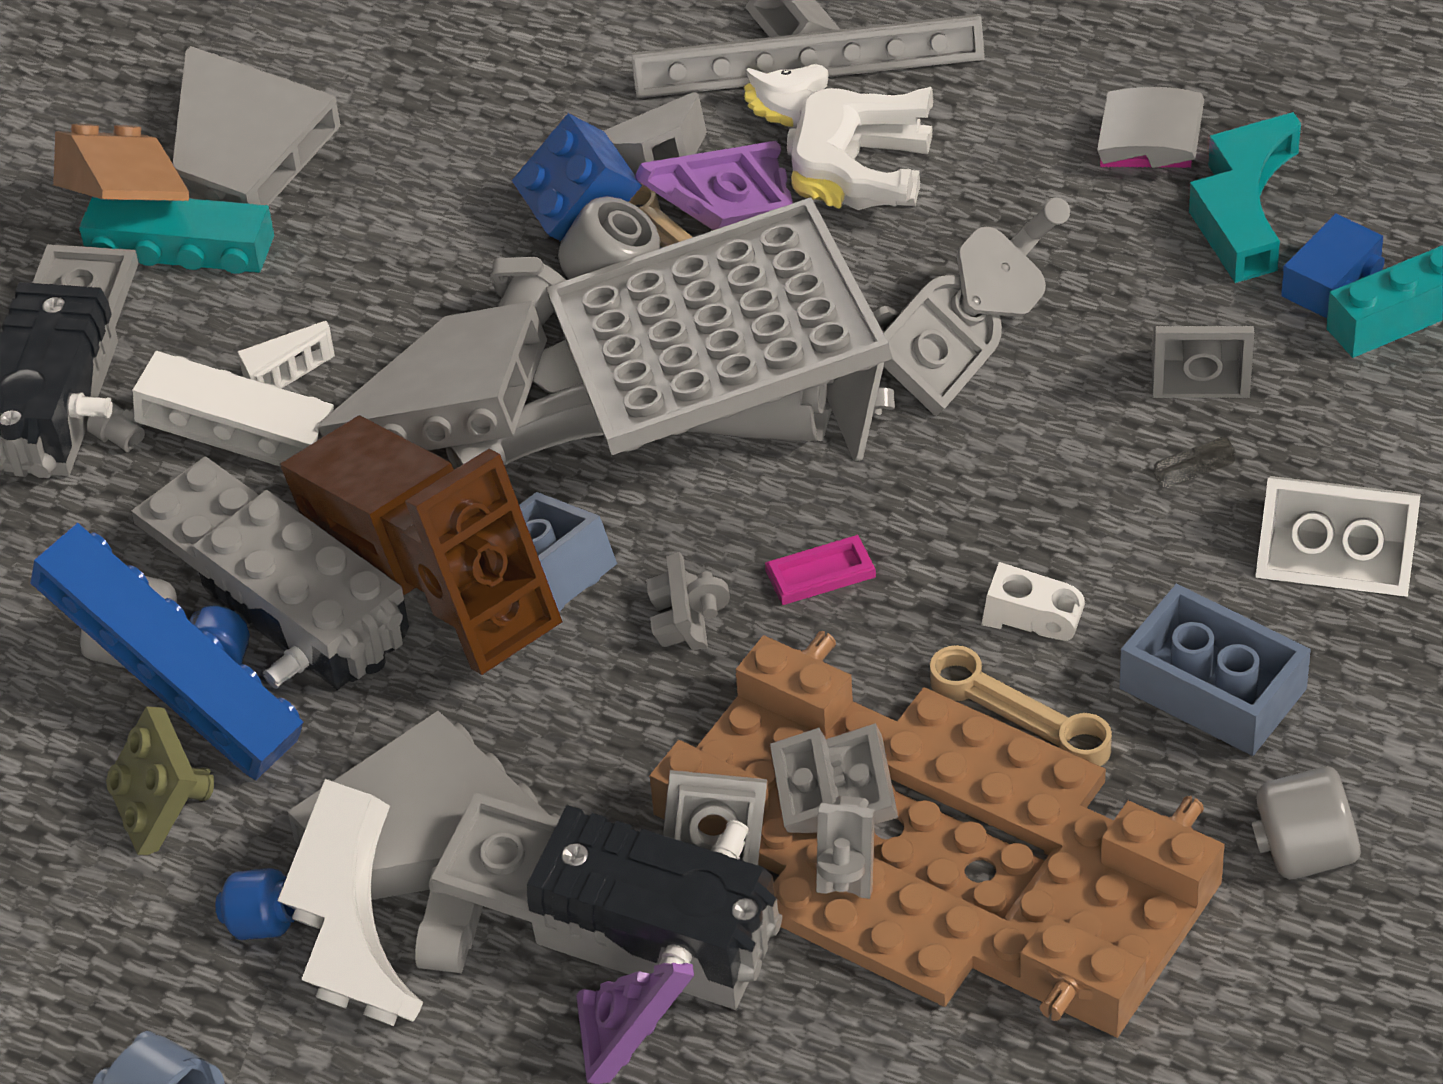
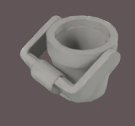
[490,257,566,325]

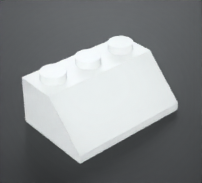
[1255,476,1421,597]

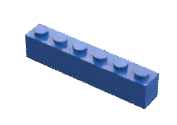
[30,523,304,780]

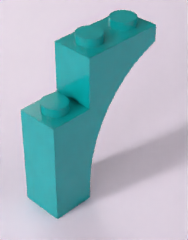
[1189,112,1301,283]

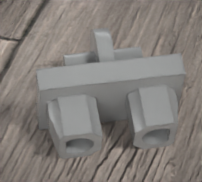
[646,552,730,650]
[816,796,875,899]

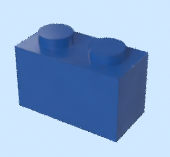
[1281,213,1385,318]

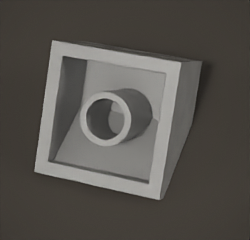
[1152,326,1254,398]

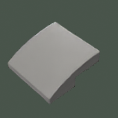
[1097,87,1204,168]
[770,723,898,833]

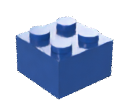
[512,113,642,241]

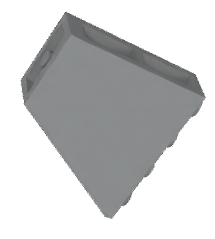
[172,46,341,205]
[318,301,547,451]
[287,711,560,900]

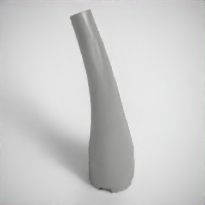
[446,379,834,469]

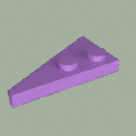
[576,962,694,1084]

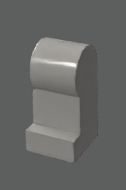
[415,866,483,973]

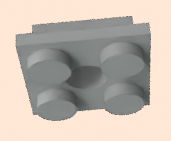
[663,770,767,865]

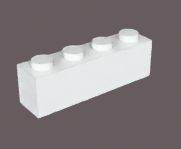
[132,351,334,467]

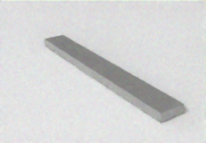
[631,14,985,99]

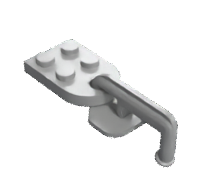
[883,197,1070,416]

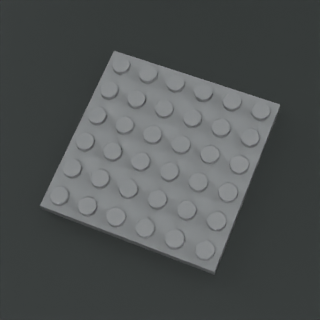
[546,197,893,455]

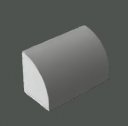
[745,0,840,37]

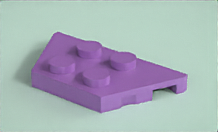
[635,141,793,230]

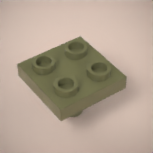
[105,706,214,855]

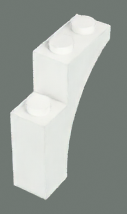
[278,779,423,1026]

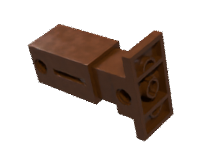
[280,415,563,675]

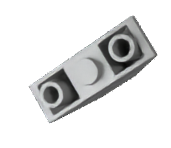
[604,91,707,175]

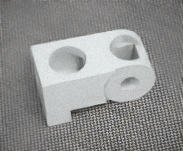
[981,562,1085,641]

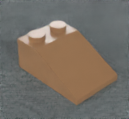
[53,124,189,201]

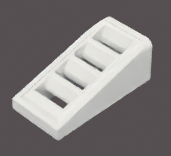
[238,321,335,389]

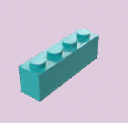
[79,196,274,274]
[1326,245,1443,358]

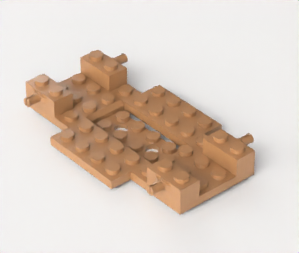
[649,631,1225,1038]

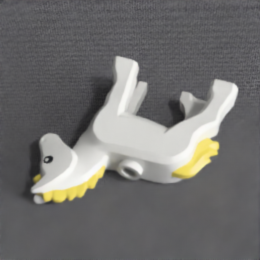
[744,64,933,210]

